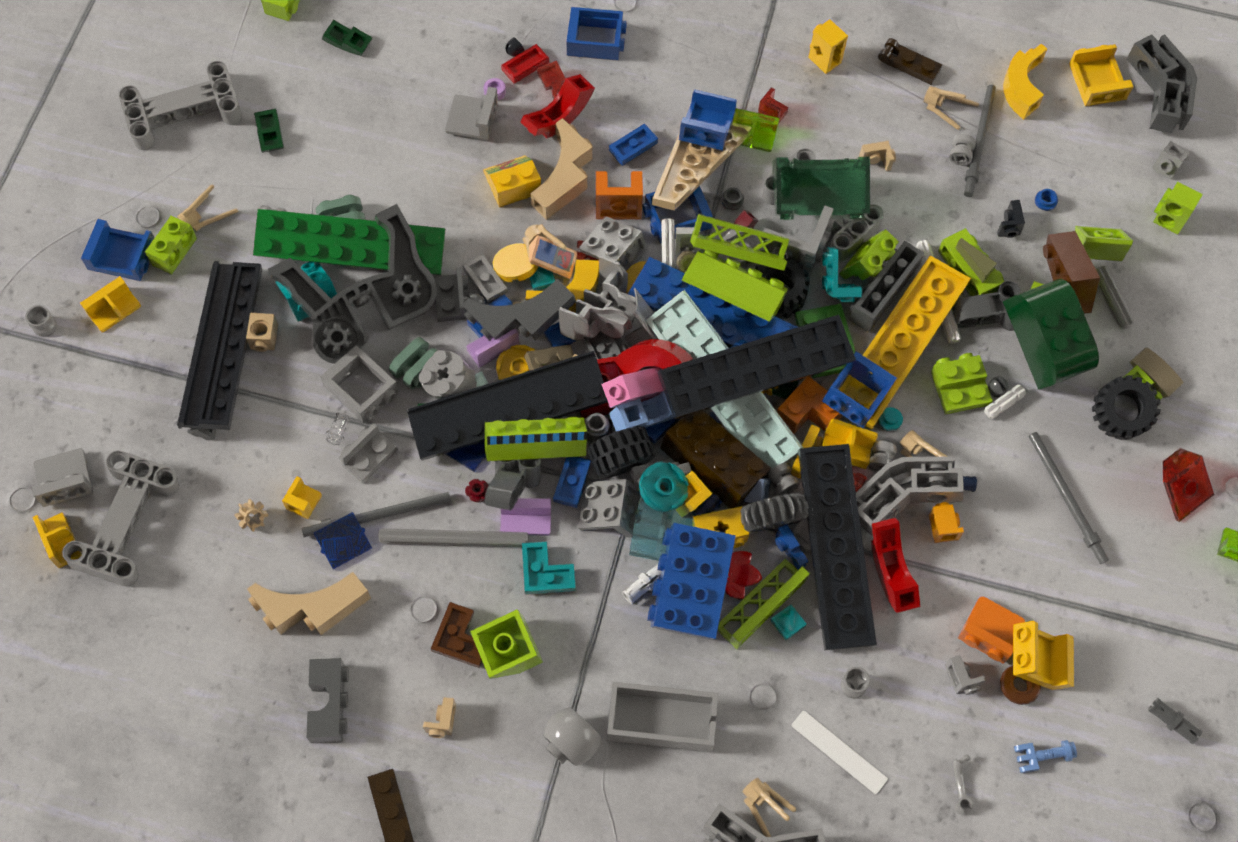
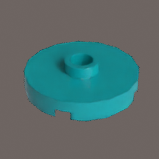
[639,462,689,512]

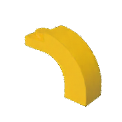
[1003,44,1047,120]
[525,260,599,313]

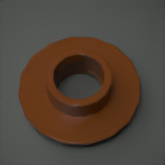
[1000,665,1041,705]

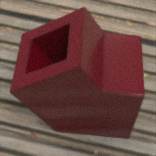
[734,210,759,229]

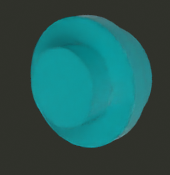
[879,407,903,431]

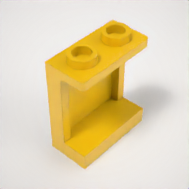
[1069,44,1133,107]
[1013,621,1074,690]

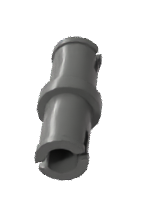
[1148,698,1203,744]

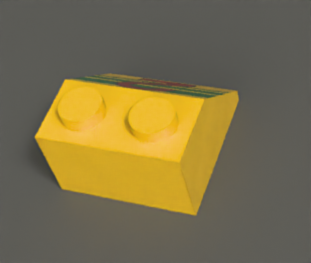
[483,155,541,208]

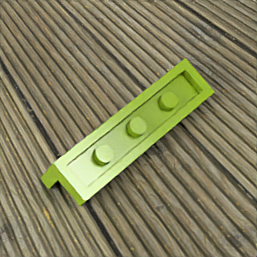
[690,214,789,271]
[717,558,810,649]

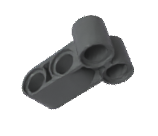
[952,281,1020,331]
[485,459,541,511]

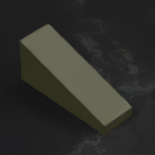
[956,238,997,283]

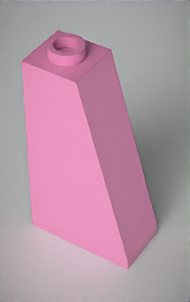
[602,367,664,408]

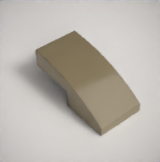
[1129,347,1184,398]

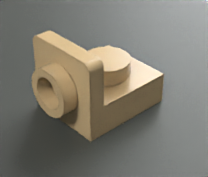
[859,141,896,171]
[423,697,456,738]

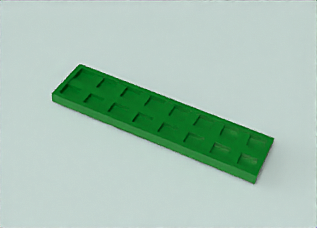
[253,209,446,275]

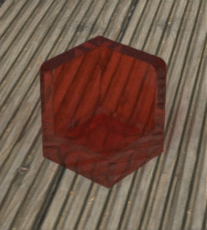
[757,87,789,128]

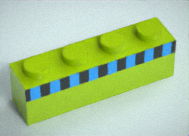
[485,417,587,461]

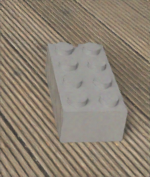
[607,682,718,752]

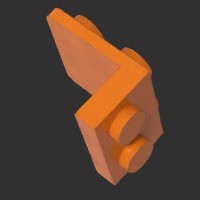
[958,596,1025,664]

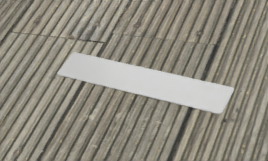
[791,711,888,794]

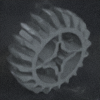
[740,493,809,532]

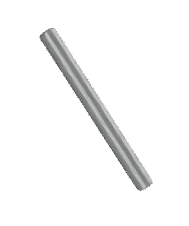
[378,528,529,547]

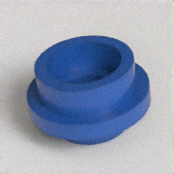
[1035,189,1058,211]

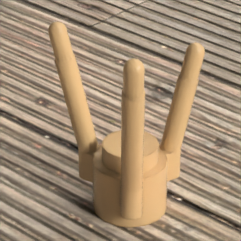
[923,86,979,130]
[176,185,238,232]
[522,224,566,264]
[900,430,947,457]
[742,777,796,837]

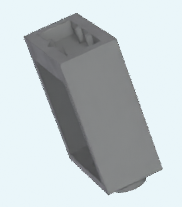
[320,346,399,423]

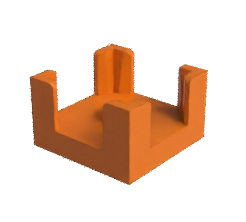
[596,171,643,219]

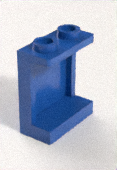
[679,89,737,151]
[81,219,155,281]

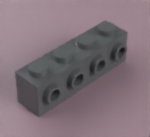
[849,241,924,332]

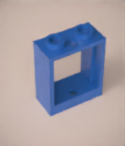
[566,7,627,60]
[642,186,713,244]
[822,351,897,428]

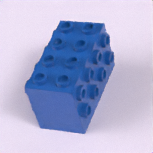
[647,523,736,640]

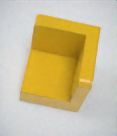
[282,476,322,519]

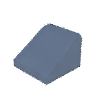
[744,478,771,503]

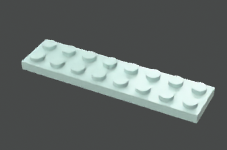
[645,290,804,468]

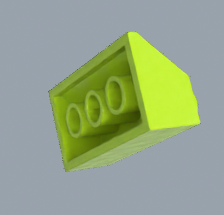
[682,249,788,322]

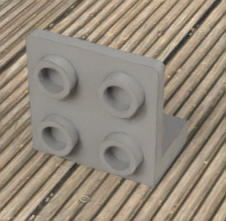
[445,87,498,140]
[579,217,648,271]
[32,448,93,507]
[577,479,641,537]

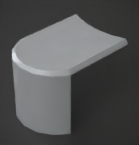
[625,288,659,347]

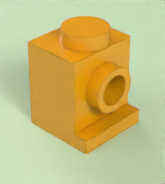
[928,502,964,543]

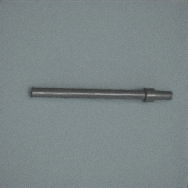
[964,85,996,197]
[1028,432,1109,564]
[302,492,451,537]

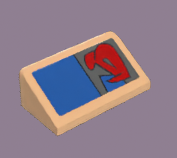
[529,235,577,279]

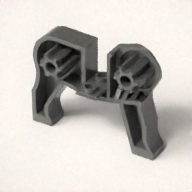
[268,204,436,364]

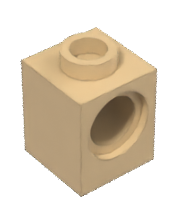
[246,313,278,352]

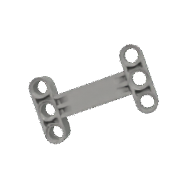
[119,60,242,150]
[762,148,884,261]
[62,450,179,587]

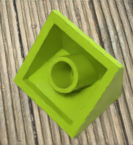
[1075,226,1133,261]

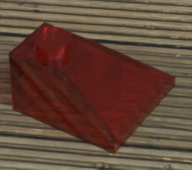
[1163,448,1215,522]

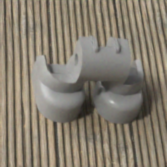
[558,255,636,341]

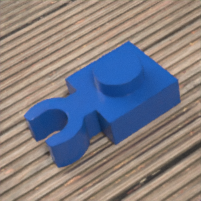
[775,524,808,570]

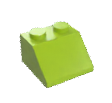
[470,609,543,679]

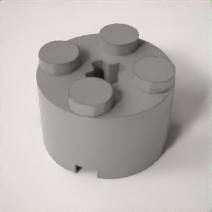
[419,350,477,400]

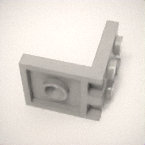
[759,206,835,277]

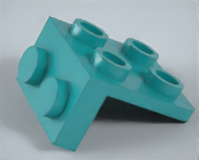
[822,247,862,302]
[275,262,337,322]

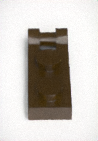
[878,38,942,85]

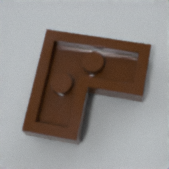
[431,602,482,668]

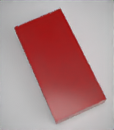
[501,44,550,84]

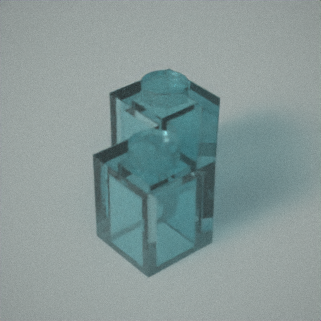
[629,496,674,561]

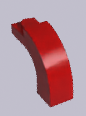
[520,74,595,138]
[613,339,693,374]
[871,518,921,613]

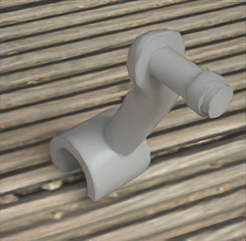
[953,754,974,815]

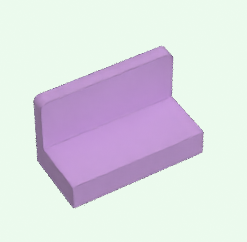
[466,329,520,368]
[500,498,551,536]

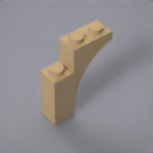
[531,118,593,220]
[247,572,371,635]

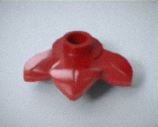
[725,551,762,599]

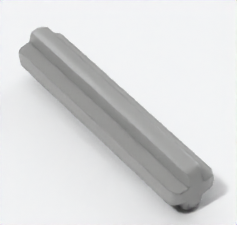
[1096,266,1134,329]

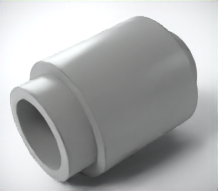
[585,413,609,444]

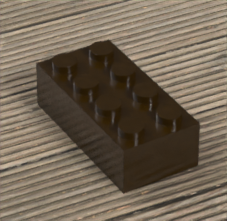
[660,410,772,509]

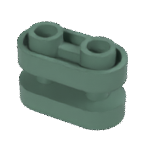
[315,194,366,220]
[389,337,438,389]

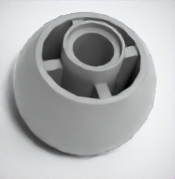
[543,707,601,766]

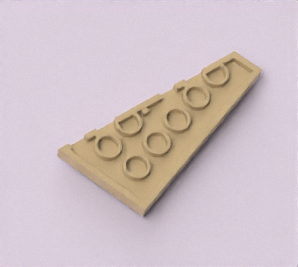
[652,114,752,211]

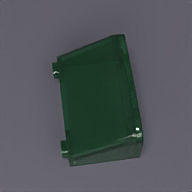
[772,157,870,220]

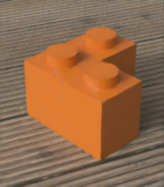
[777,377,843,434]

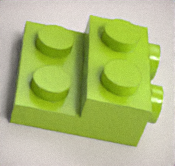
[839,229,899,280]
[931,353,993,415]

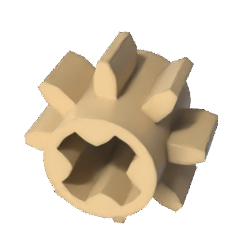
[234,499,268,532]

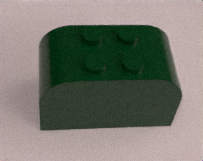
[1003,279,1099,390]

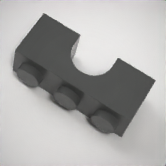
[306,658,349,743]

